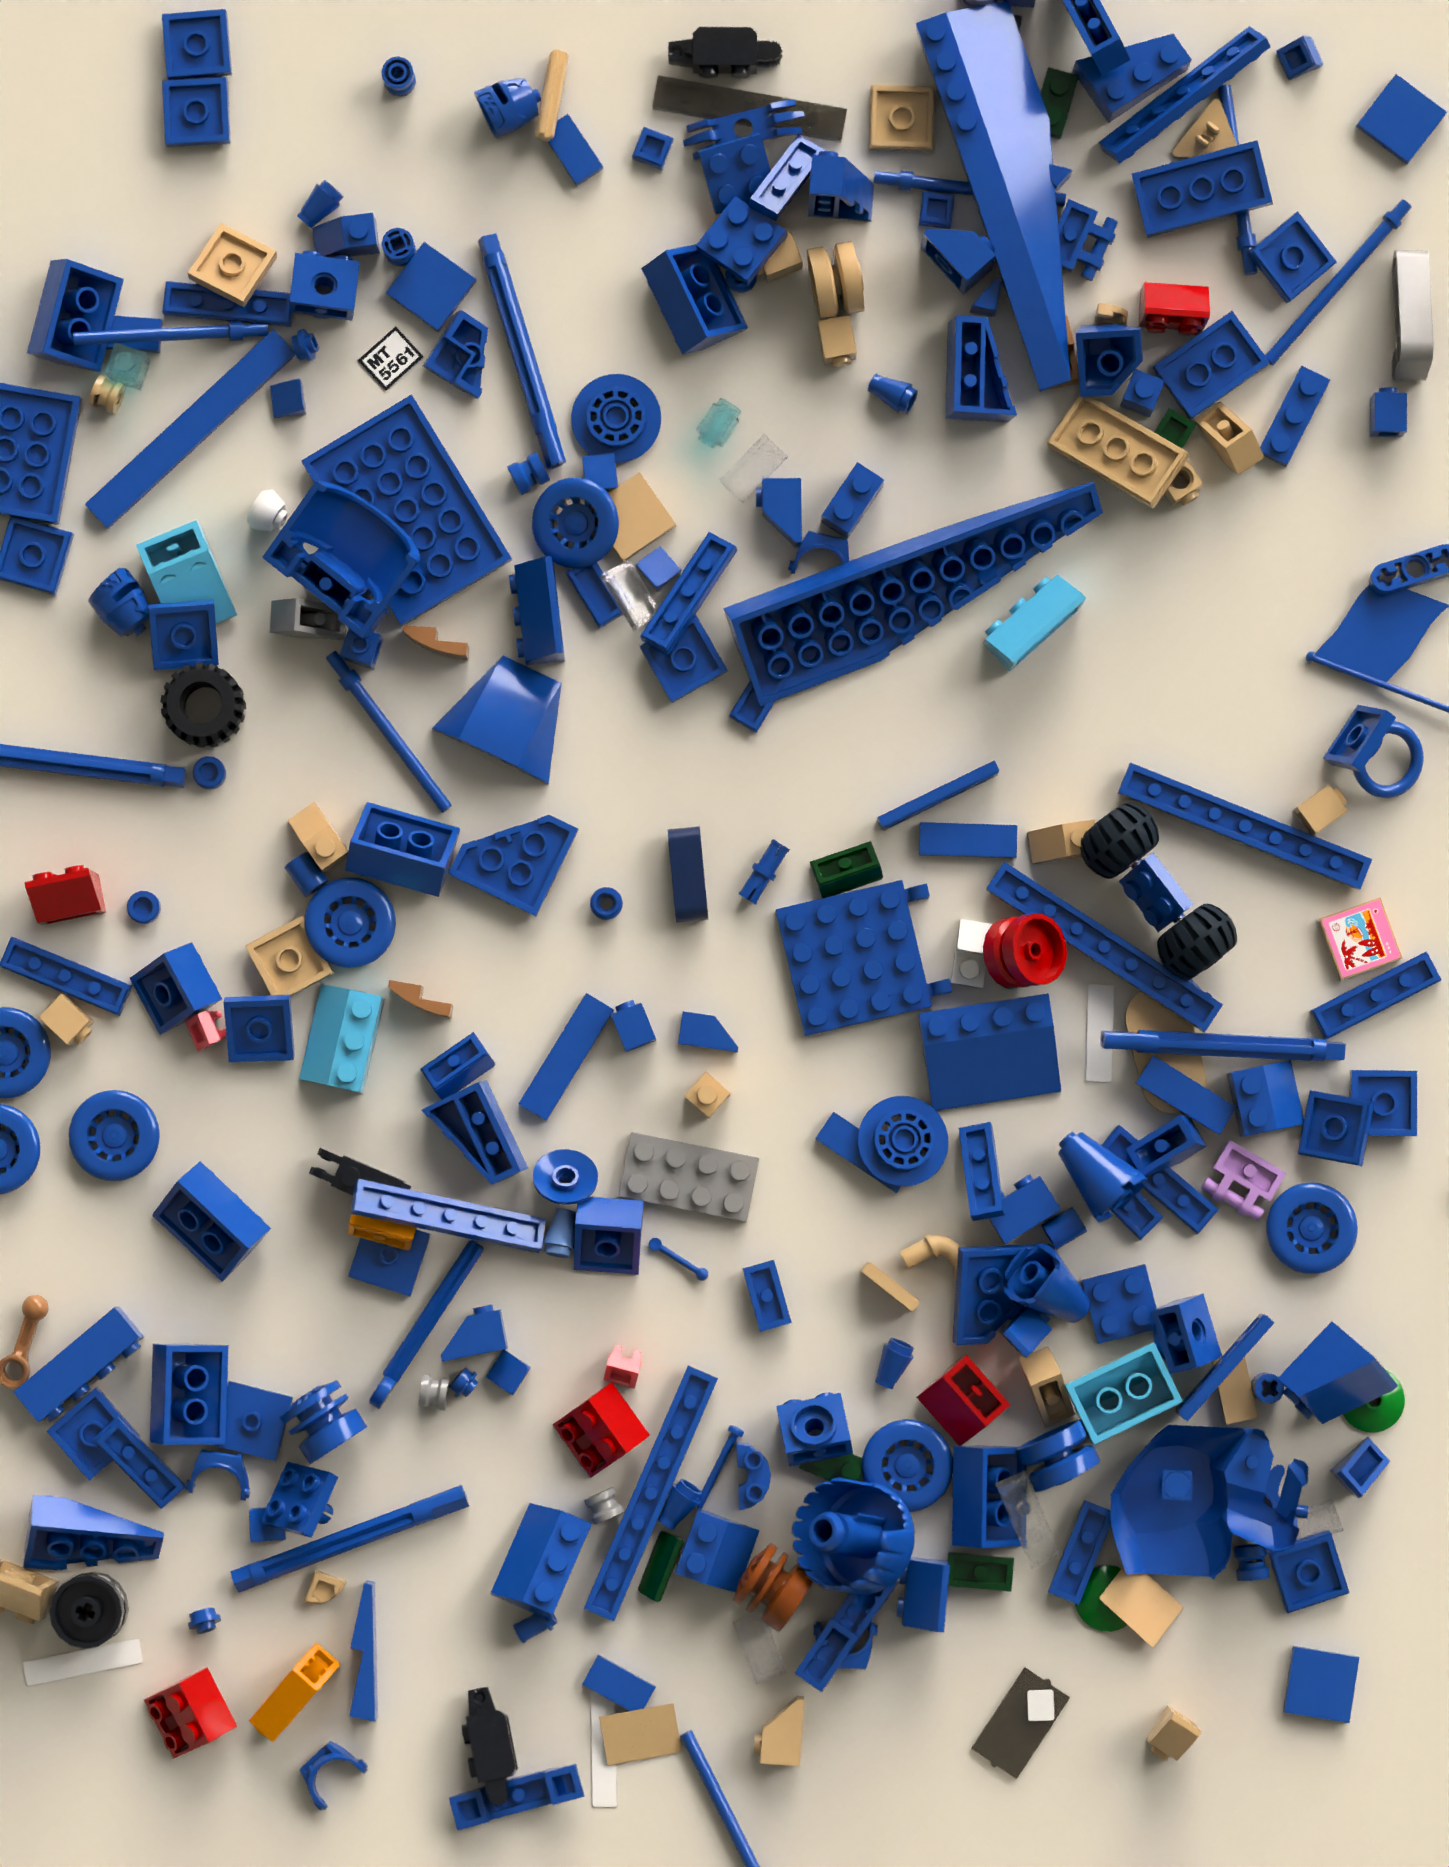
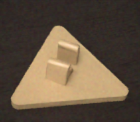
[1173,99,1237,159]

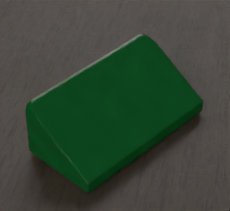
[810,841,883,898]
[638,1531,684,1602]

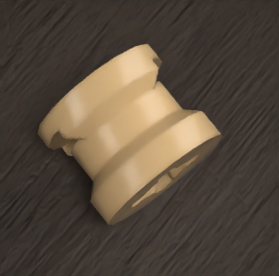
[89,375,126,414]

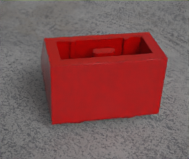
[1138,282,1210,336]
[24,865,106,925]
[916,1354,1011,1446]
[553,1382,650,1478]
[144,1667,237,1759]

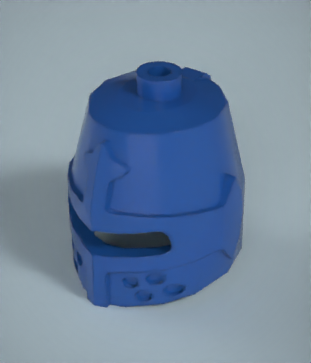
[474,78,541,138]
[88,568,149,637]

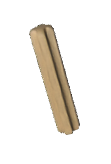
[535,49,568,142]

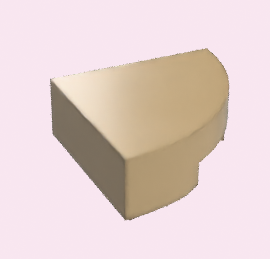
[1095,303,1128,325]
[304,1570,346,1604]

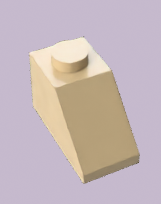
[1194,402,1264,475]
[288,802,348,873]
[1027,819,1095,864]
[1018,1346,1075,1427]
[754,1696,804,1766]
[1146,1705,1202,1761]

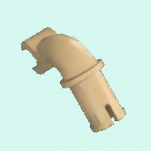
[900,1234,960,1279]

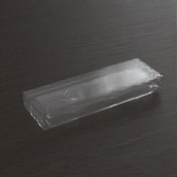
[995,1470,1062,1569]

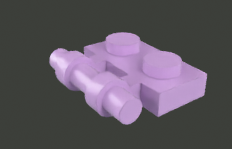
[1201,1140,1286,1221]

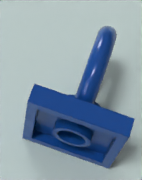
[1323,705,1424,798]

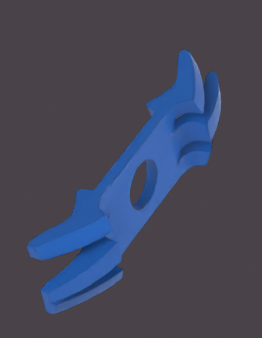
[683,99,805,160]

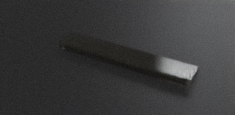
[652,75,847,143]

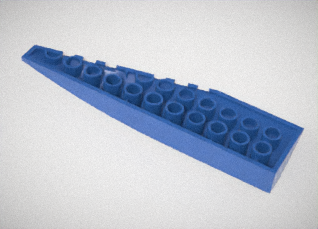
[916,1,1071,392]
[723,482,1103,706]

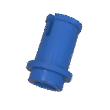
[513,1613,558,1643]

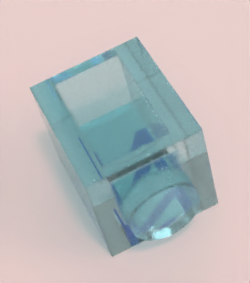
[105,343,151,390]

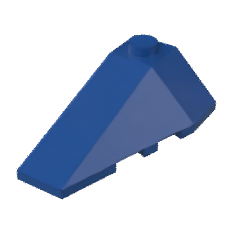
[23,1495,164,1570]

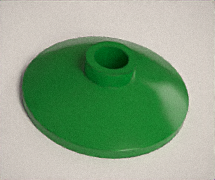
[1343,1370,1405,1432]
[1075,1565,1127,1632]

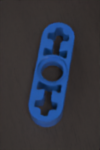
[1369,544,1449,596]

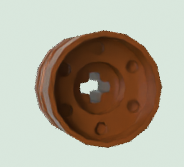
[732,1543,813,1632]

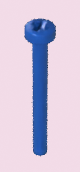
[697,1425,744,1509]

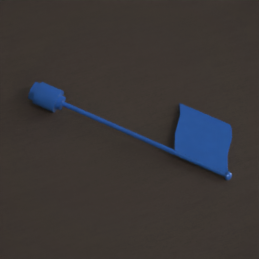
[1306,579,1449,713]

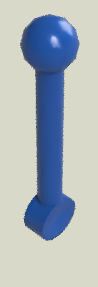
[649,1238,708,1281]

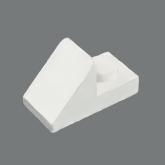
[950,919,992,989]

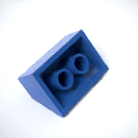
[641,244,748,355]
[27,259,124,372]
[509,556,565,666]
[345,802,460,897]
[152,1161,271,1282]
[150,1344,229,1445]
[952,1445,1026,1548]
[490,1503,592,1620]

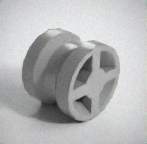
[419,1375,450,1411]
[584,1487,624,1525]

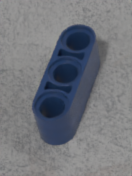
[667,826,708,923]

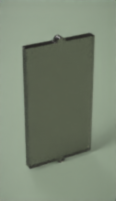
[971,1667,1070,1779]

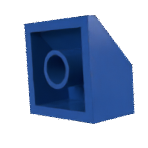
[921,229,996,295]
[130,942,222,1035]
[1227,1060,1304,1137]
[573,1197,644,1275]
[675,1508,760,1592]
[896,1557,950,1633]

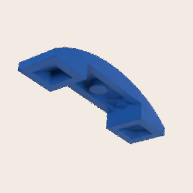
[449,1764,585,1830]

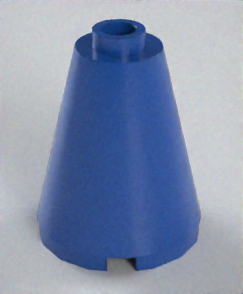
[1058,1132,1147,1223]
[1004,1243,1090,1323]

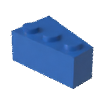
[1072,34,1192,123]
[807,151,874,221]
[945,315,1017,422]
[421,1080,528,1185]

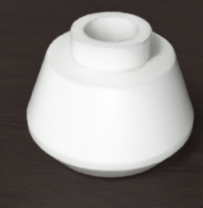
[247,489,288,532]

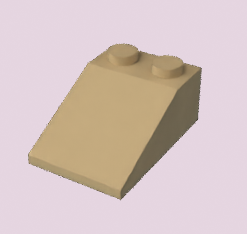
[0,1559,59,1624]

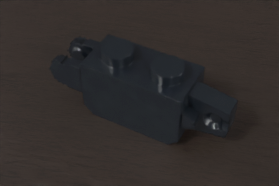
[668,27,783,78]
[309,1148,412,1195]
[461,1687,518,1806]

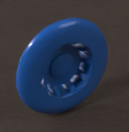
[571,374,661,463]
[532,478,619,569]
[304,877,396,968]
[0,1007,51,1098]
[68,1090,160,1181]
[858,1096,948,1186]
[0,1104,40,1195]
[1266,1182,1358,1274]
[862,1420,953,1512]

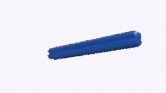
[383,1240,484,1382]

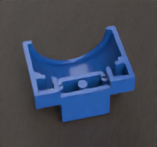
[262,481,420,639]

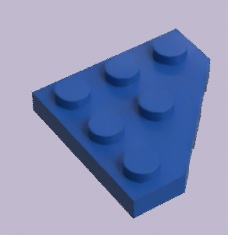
[448,815,579,917]
[952,1244,1055,1346]

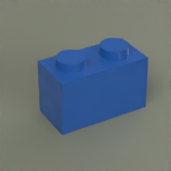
[821,462,884,539]
[988,1174,1061,1244]

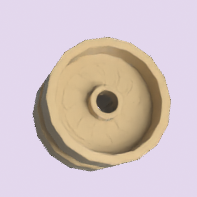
[807,241,865,320]

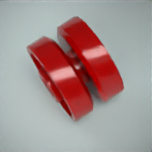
[983,914,1067,989]

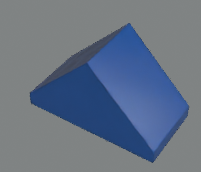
[1330,1437,1390,1498]

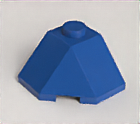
[1075,324,1143,397]

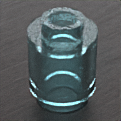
[696,398,741,448]

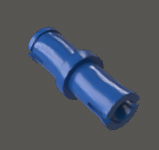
[738,839,790,905]

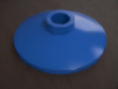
[533,1149,598,1205]

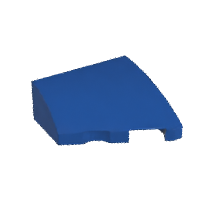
[423,310,488,399]

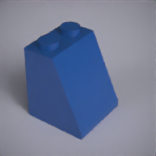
[1277,1321,1398,1424]

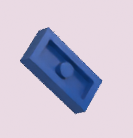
[742,1260,792,1332]

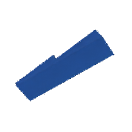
[349,1580,378,1722]
[795,1581,899,1692]

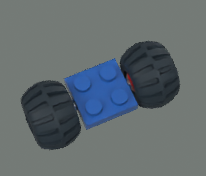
[1080,802,1237,980]

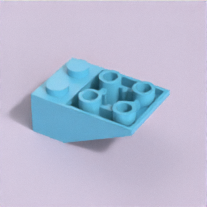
[136,520,237,624]

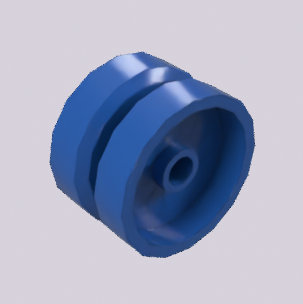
[1015,1419,1101,1492]

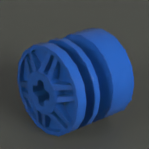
[279,1380,367,1464]

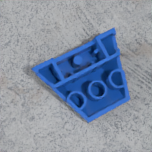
[432,655,562,784]

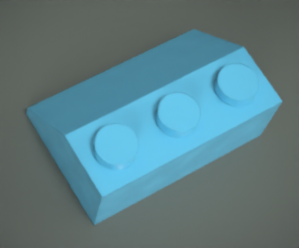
[983,574,1086,672]
[299,984,385,1093]
[1065,1342,1183,1445]

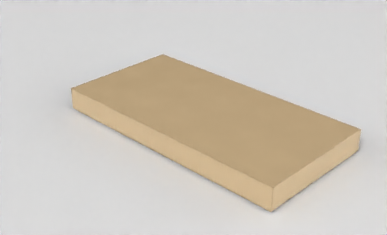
[1046,395,1190,509]

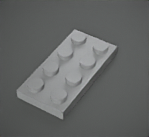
[619,1132,759,1222]

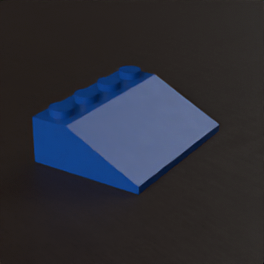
[917,993,1061,1111]

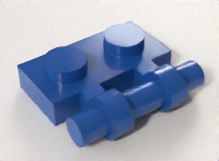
[1058,199,1118,281]

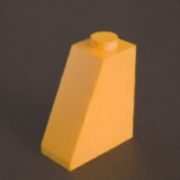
[248,1642,341,1743]

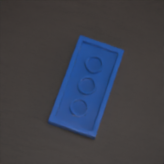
[1132,140,1273,238]

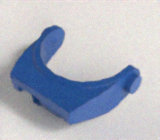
[788,531,849,574]
[185,1449,250,1501]
[813,1622,877,1669]
[300,1741,368,1810]

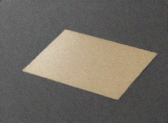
[1099,1566,1184,1648]
[599,1703,682,1766]

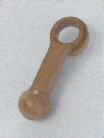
[0,1295,48,1389]

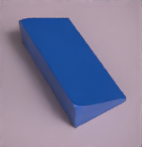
[420,1032,495,1100]

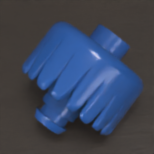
[792,1478,915,1595]

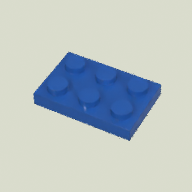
[1152,311,1270,420]

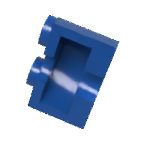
[736,1442,771,1510]

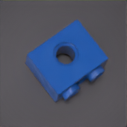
[288,251,360,321]
[1151,1294,1222,1374]
[776,1393,853,1467]

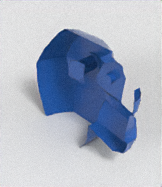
[1111,1425,1308,1579]

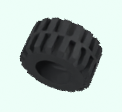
[160,663,246,748]

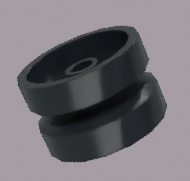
[49,1572,129,1649]

